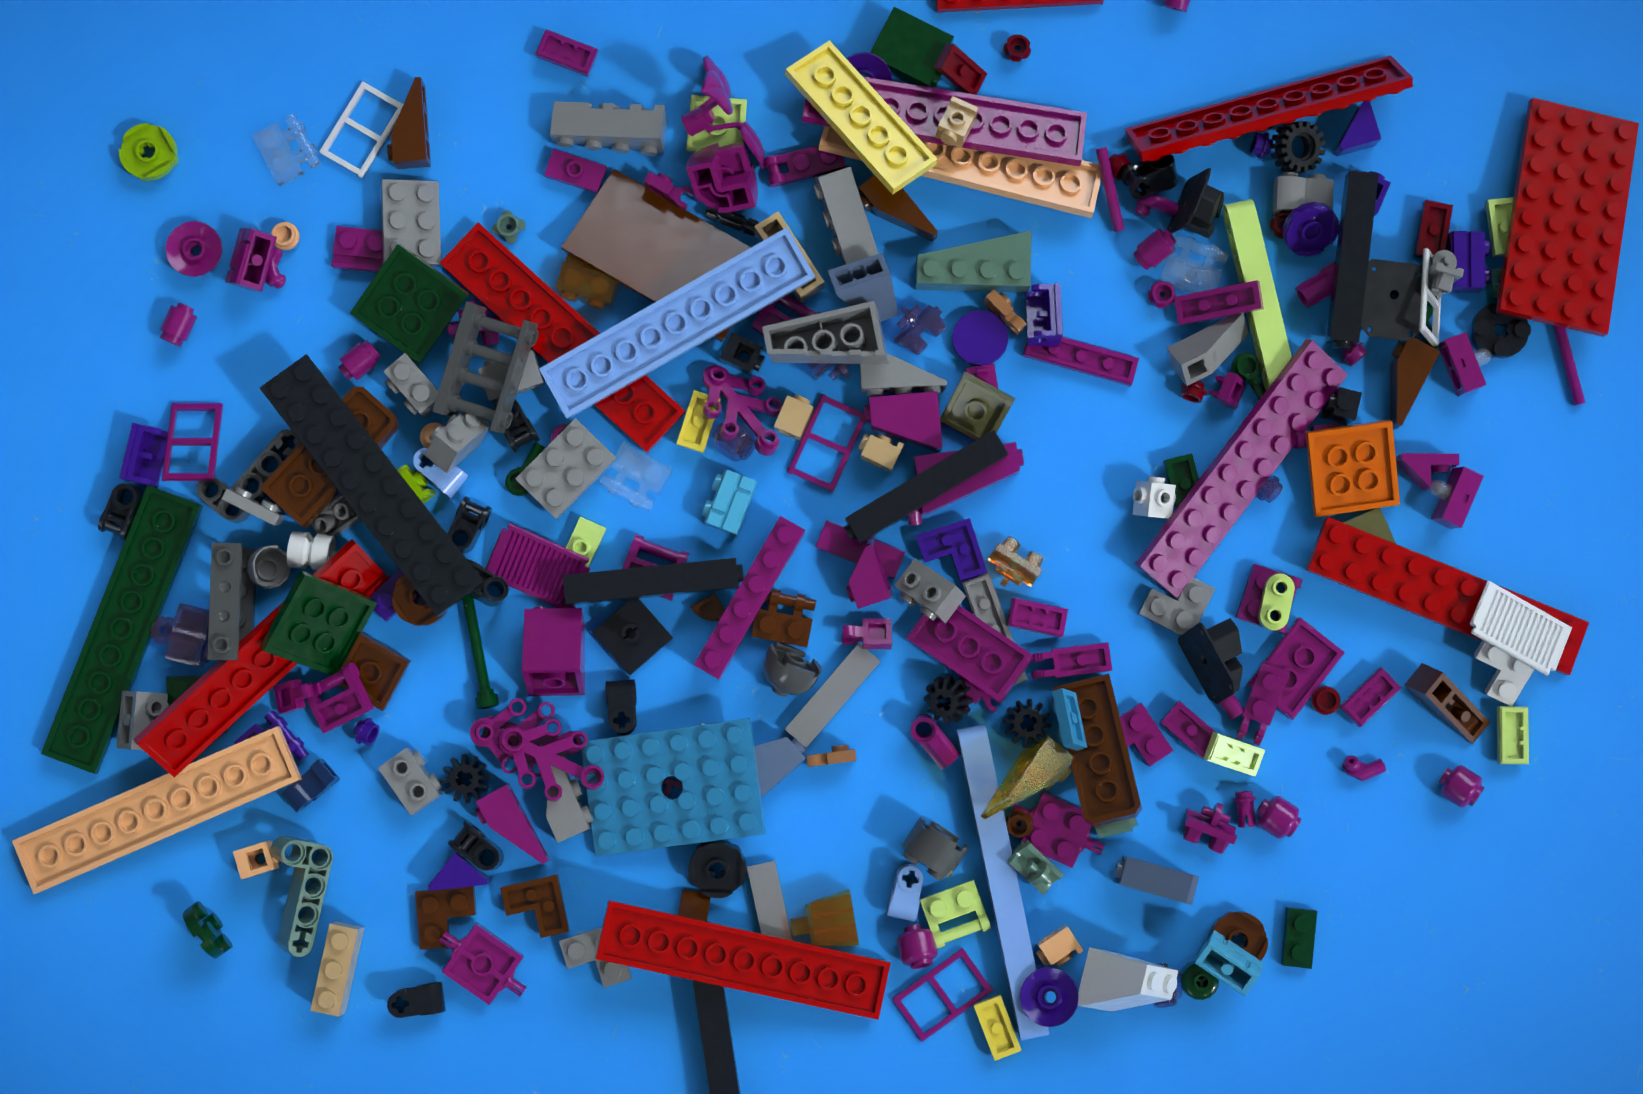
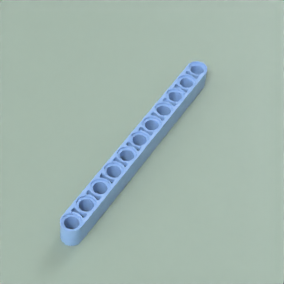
[956,724,1049,1041]

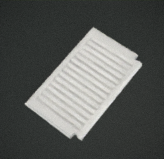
[1470,580,1572,676]

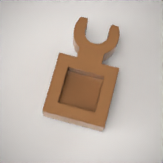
[983,289,1027,336]
[806,744,857,767]

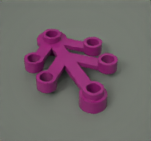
[702,365,782,456]
[470,698,582,777]
[499,719,604,802]

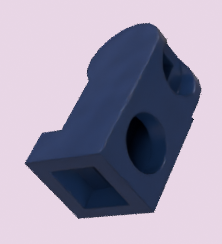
[282,759,340,813]

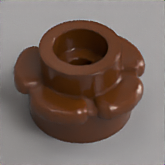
[1005,810,1033,838]

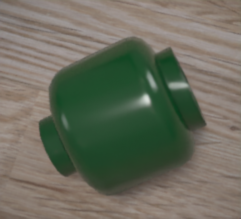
[1179,961,1219,1000]

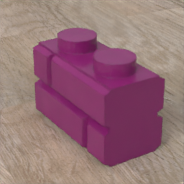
[225,228,277,292]

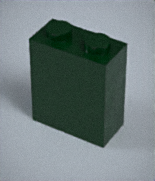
[870,7,954,87]

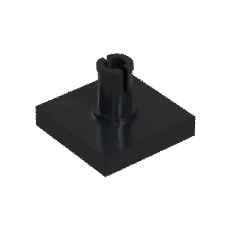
[592,599,673,676]

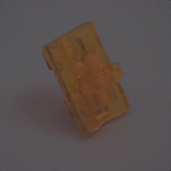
[988,536,1043,587]

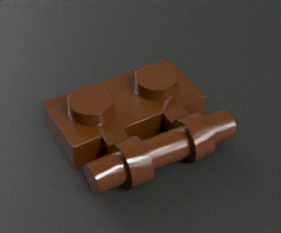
[751,589,816,648]

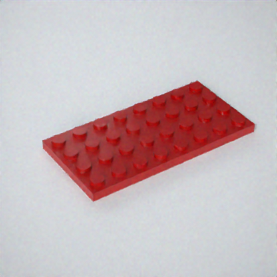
[1496,98,1639,337]

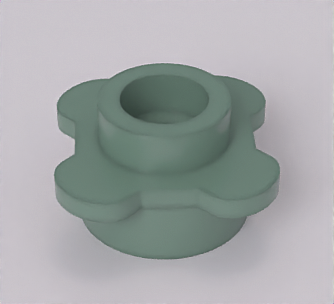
[492,210,526,244]

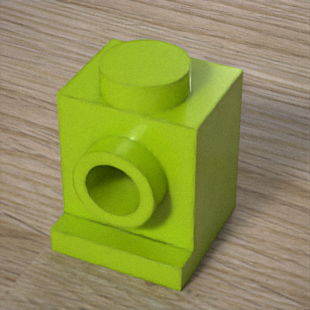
[397,464,437,504]

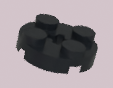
[1471,303,1531,359]
[688,840,747,898]

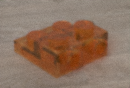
[556,254,619,310]

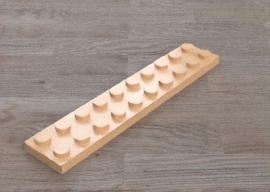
[819,126,1101,218]
[12,726,302,894]

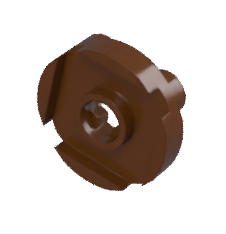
[392,574,447,626]
[1209,911,1268,961]

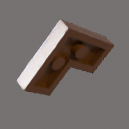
[500,874,570,938]
[415,886,477,950]

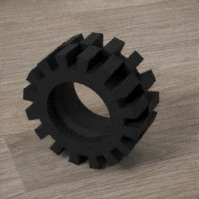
[1270,121,1326,173]

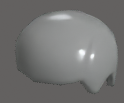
[247,545,291,589]

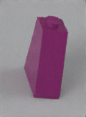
[864,391,943,452]

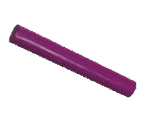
[1095,147,1124,232]
[1553,325,1586,406]

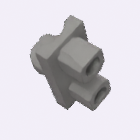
[1419,250,1464,300]

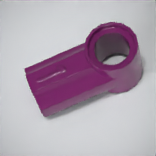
[1295,261,1335,309]
[911,714,961,770]

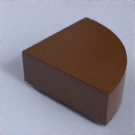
[691,593,725,621]

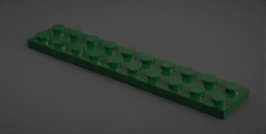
[41,485,203,774]

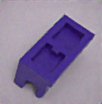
[1025,283,1063,347]
[119,423,168,488]

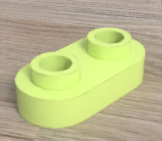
[1258,574,1295,631]

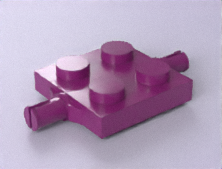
[1010,791,1105,868]
[439,923,527,1005]

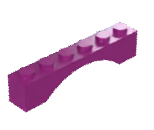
[694,516,805,680]

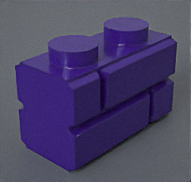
[1446,231,1490,293]

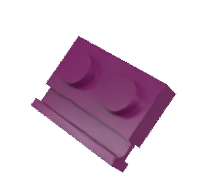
[331,226,383,273]

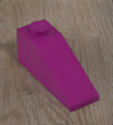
[475,784,551,864]

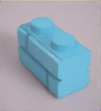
[701,469,757,536]
[1195,930,1264,997]

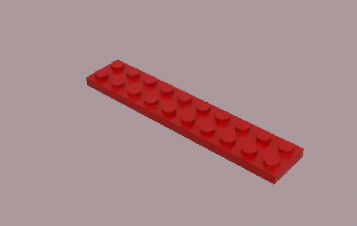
[1125,55,1413,162]
[440,222,686,454]
[1305,517,1589,675]
[133,539,389,777]
[595,900,891,1020]

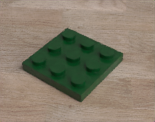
[350,243,470,364]
[260,571,377,675]

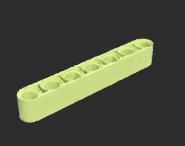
[1222,199,1292,391]

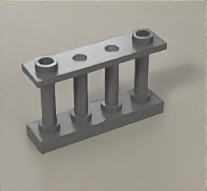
[432,301,538,433]
[207,543,257,660]

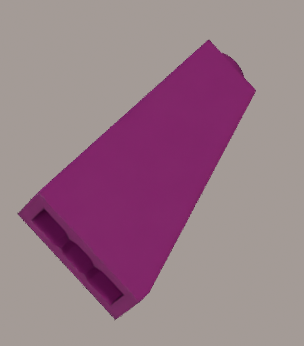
[913,442,1024,516]

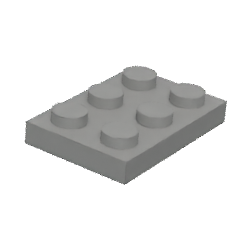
[381,179,441,267]
[515,418,617,519]

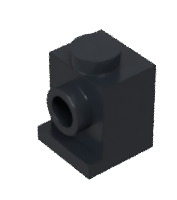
[720,333,765,376]
[1320,387,1362,425]

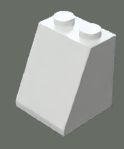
[1078,947,1178,1012]

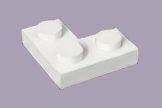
[1474,640,1534,707]

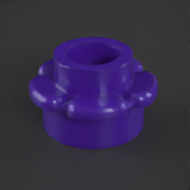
[1250,132,1273,159]
[353,718,380,746]

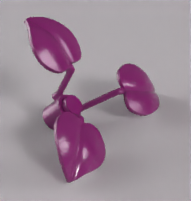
[681,55,764,171]

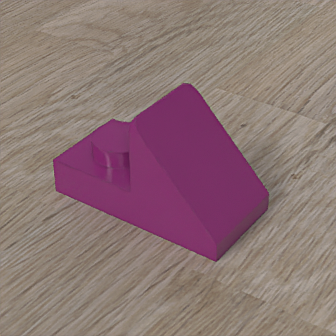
[1396,453,1459,490]

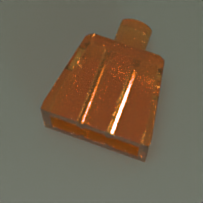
[790,889,859,946]

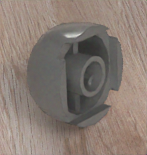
[763,643,822,696]

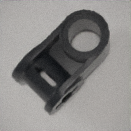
[1121,154,1178,200]
[494,399,540,453]
[98,484,144,541]
[447,496,492,554]
[467,559,509,607]
[606,679,637,735]
[447,820,504,870]
[387,982,446,1018]

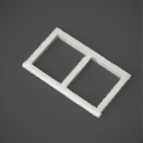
[319,81,404,178]
[1419,248,1441,347]

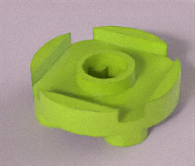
[119,123,179,182]

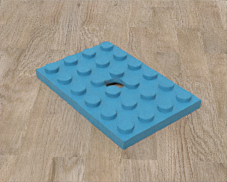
[580,718,766,856]

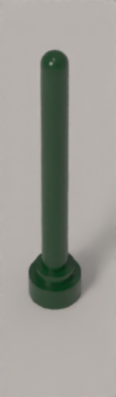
[462,596,500,710]

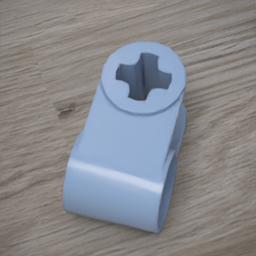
[413,448,469,498]
[886,863,923,922]

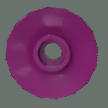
[165,221,223,277]

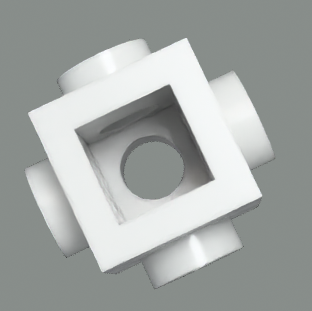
[1132,476,1176,519]

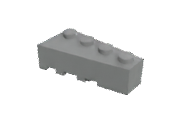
[550,102,667,156]
[813,167,878,266]
[762,301,889,364]

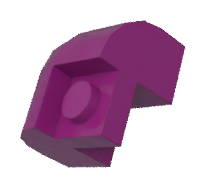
[686,142,758,213]

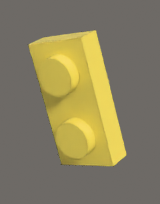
[676,390,721,454]
[973,994,1022,1061]

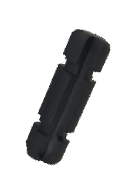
[705,207,759,236]

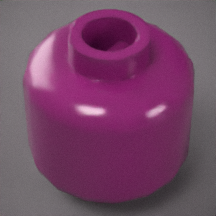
[1439,765,1485,808]
[1256,796,1301,839]
[897,924,938,970]

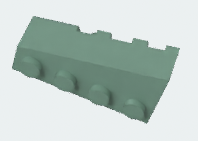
[915,230,1032,293]

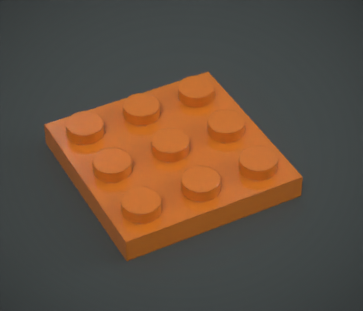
[1305,420,1400,517]

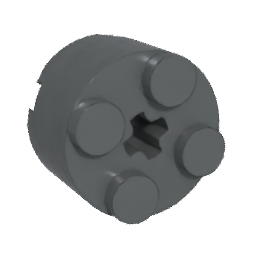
[902,816,969,881]

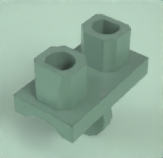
[1007,840,1064,895]

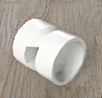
[287,531,336,571]

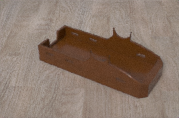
[260,387,399,529]
[1053,674,1142,827]

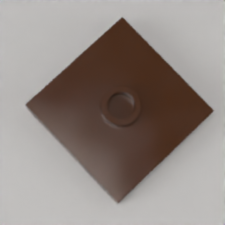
[338,632,411,711]

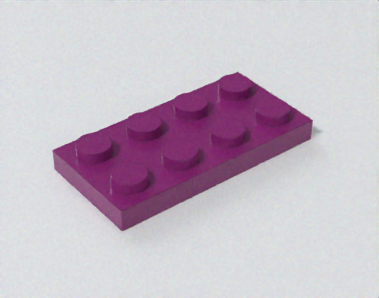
[907,605,1034,704]

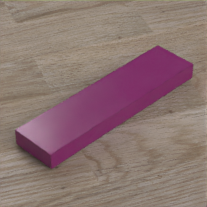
[1022,337,1139,387]

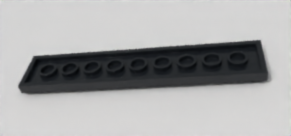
[260,354,484,617]

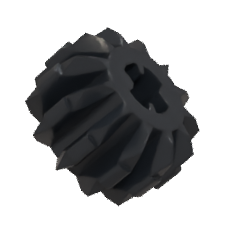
[923,674,974,724]
[1002,699,1052,748]
[441,754,491,803]

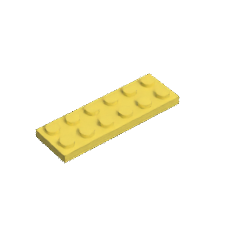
[785,40,938,195]

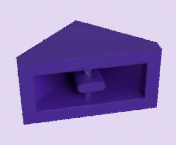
[1333,101,1382,157]
[428,852,491,891]

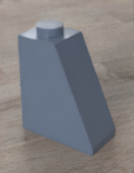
[828,253,899,322]
[754,737,807,798]
[1113,855,1199,905]

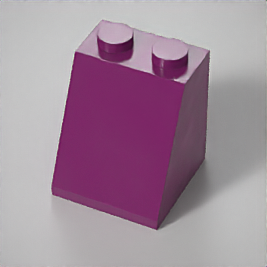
[522,606,585,696]

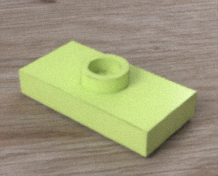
[566,517,607,567]
[1497,706,1529,764]
[1203,732,1265,777]

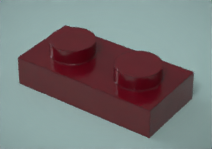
[934,43,988,95]
[1414,200,1453,258]

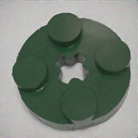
[183,901,233,959]

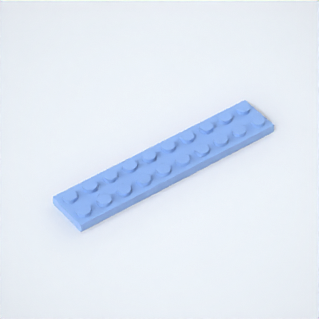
[539,227,816,419]

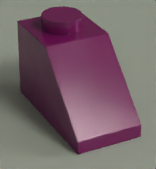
[846,539,893,609]

